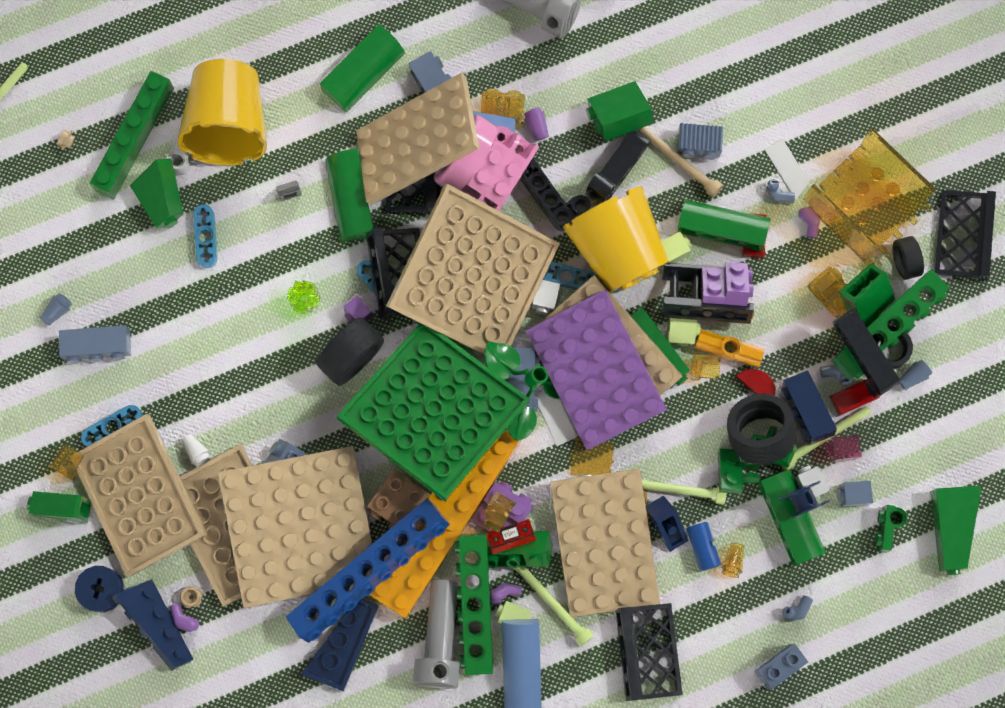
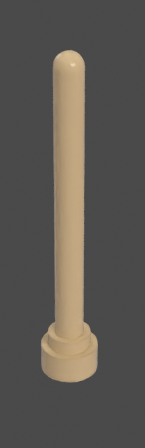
[637,127,723,198]

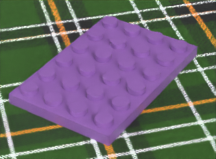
[526,290,668,450]

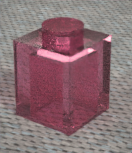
[825,434,862,463]

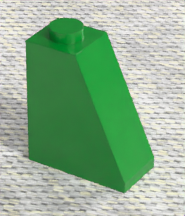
[130,158,184,229]
[27,491,91,523]

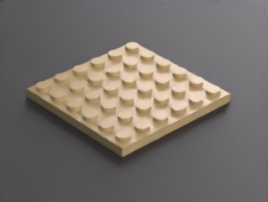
[386,184,560,354]
[218,446,372,608]

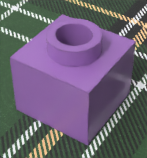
[344,295,373,323]

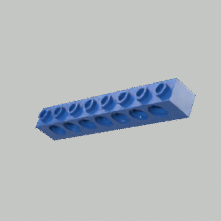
[286,498,450,643]

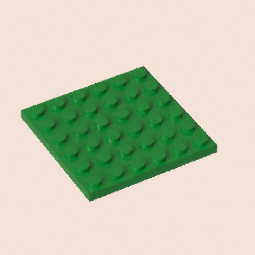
[337,323,530,502]

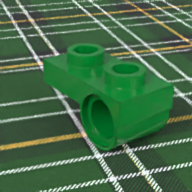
[875,505,907,553]

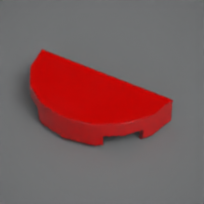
[735,369,776,395]

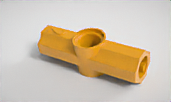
[695,329,765,368]

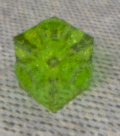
[287,280,321,314]

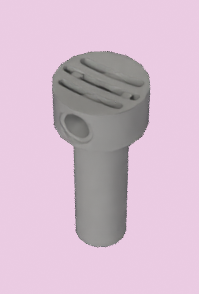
[502,0,581,38]
[413,579,460,689]

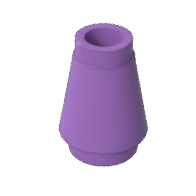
[524,107,549,141]

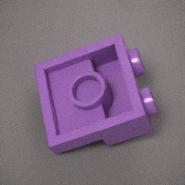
[701,262,754,306]
[471,481,533,532]

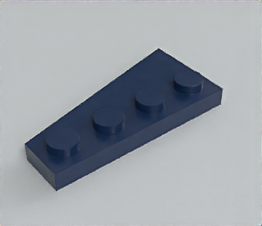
[111,579,194,671]
[301,599,379,692]

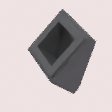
[276,181,302,201]

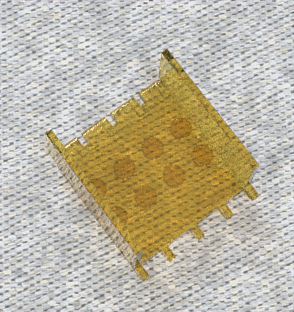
[803,128,937,266]

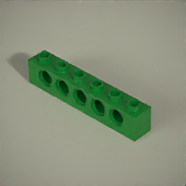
[831,269,950,380]
[455,533,493,675]

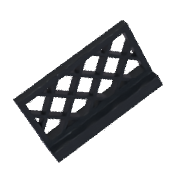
[386,172,441,213]
[935,190,996,281]
[366,228,420,319]
[615,603,683,701]

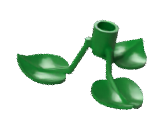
[484,341,560,441]

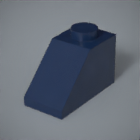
[646,496,689,552]

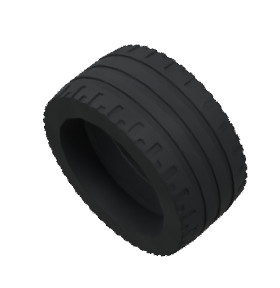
[316,317,384,386]
[727,394,796,465]

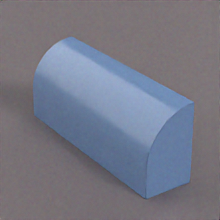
[502,619,542,708]

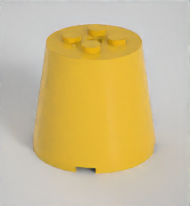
[177,59,267,166]
[563,185,669,293]

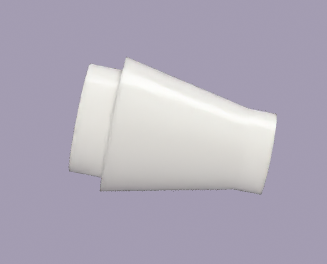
[181,435,212,468]

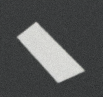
[765,139,810,199]
[536,390,577,446]

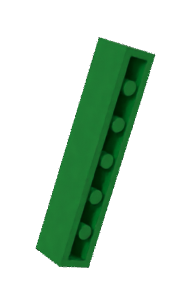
[89,71,174,200]

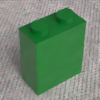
[586,81,654,141]
[839,263,896,327]

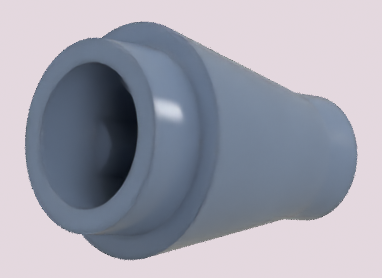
[40,293,72,326]
[899,359,932,390]

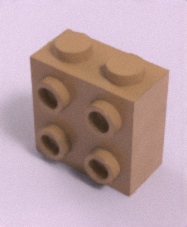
[367,469,430,529]

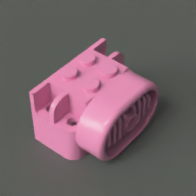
[434,115,539,211]

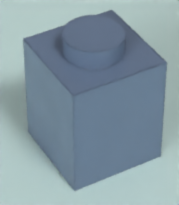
[837,481,873,507]

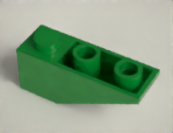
[488,531,553,568]

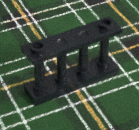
[662,263,754,324]

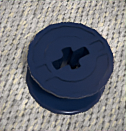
[778,481,830,520]
[75,566,125,612]

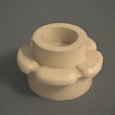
[57,130,75,150]
[180,586,203,608]

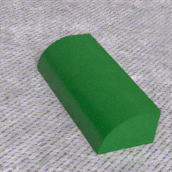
[320,24,405,113]
[325,148,373,243]
[678,199,771,252]
[758,470,826,567]

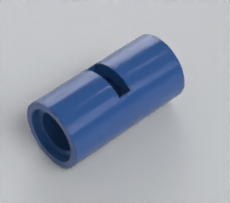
[686,522,722,572]

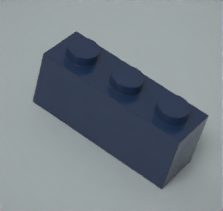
[780,370,837,445]

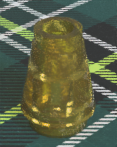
[721,543,744,578]

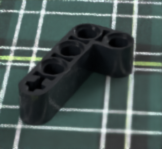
[585,130,651,204]
[520,158,591,231]
[833,309,900,398]

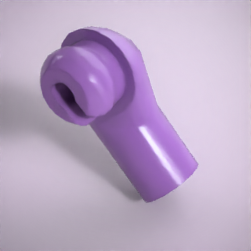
[798,207,820,238]
[490,583,522,605]
[169,604,199,632]

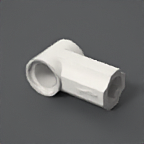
[167,128,190,175]

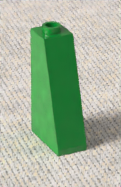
[630,307,690,387]
[930,486,981,575]

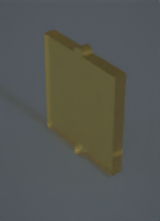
[571,438,614,476]

